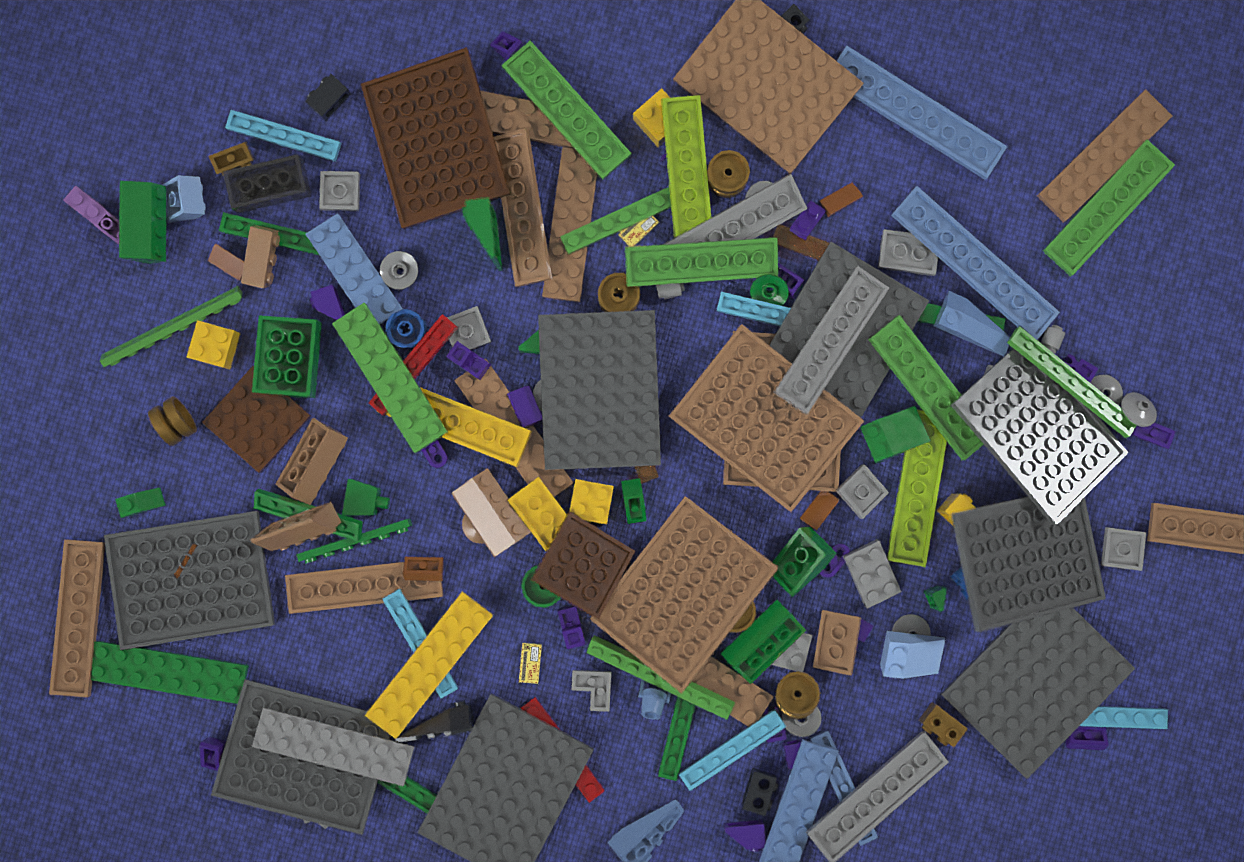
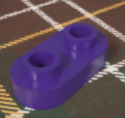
[421,439,448,468]
[819,544,850,577]

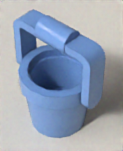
[638,680,671,720]

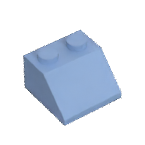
[163,175,205,223]

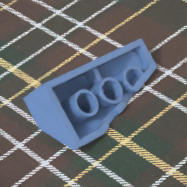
[934,291,1010,357]
[607,800,684,862]

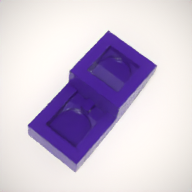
[446,341,491,380]
[557,605,586,649]

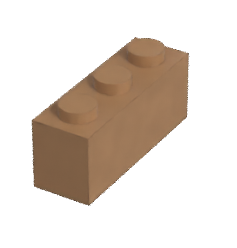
[241,225,280,288]

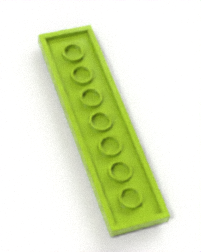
[661,95,711,238]
[887,410,947,567]

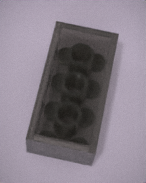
[223,154,312,213]

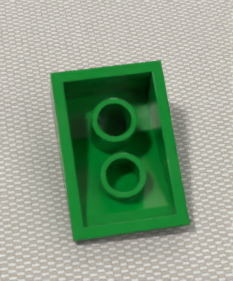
[860,406,931,464]
[772,527,837,597]

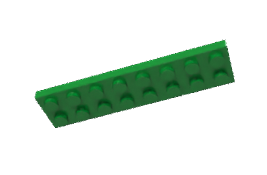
[91,641,249,704]

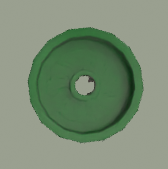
[521,564,560,608]

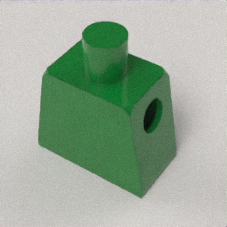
[342,479,390,515]

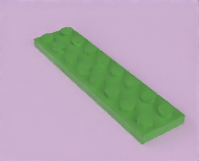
[502,41,631,180]
[1043,140,1175,276]
[625,237,778,287]
[332,302,448,453]
[868,315,984,460]

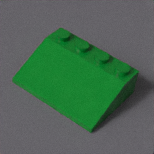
[462,198,502,271]
[252,315,322,398]

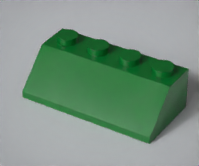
[119,181,166,264]
[721,600,806,684]

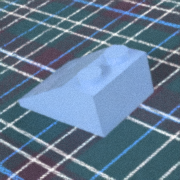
[880,631,945,679]

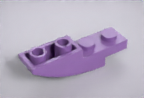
[63,186,119,244]

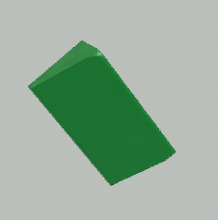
[924,585,946,612]

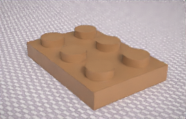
[813,610,862,676]

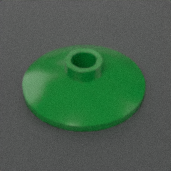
[750,274,789,306]

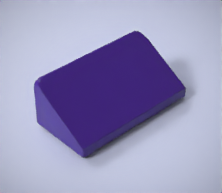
[507,386,543,428]
[1066,726,1109,750]

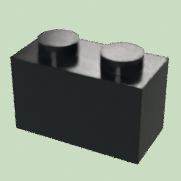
[305,74,352,121]

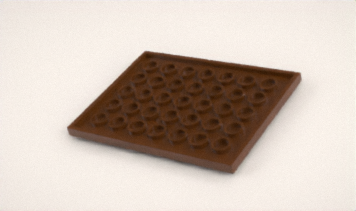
[361,47,510,229]

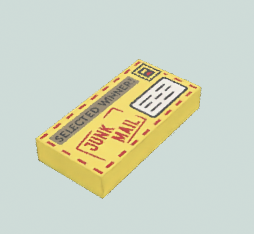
[618,216,659,247]
[519,643,542,684]

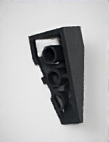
[395,700,475,742]

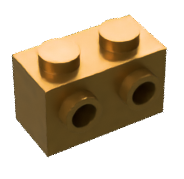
[208,142,254,176]
[919,702,967,747]

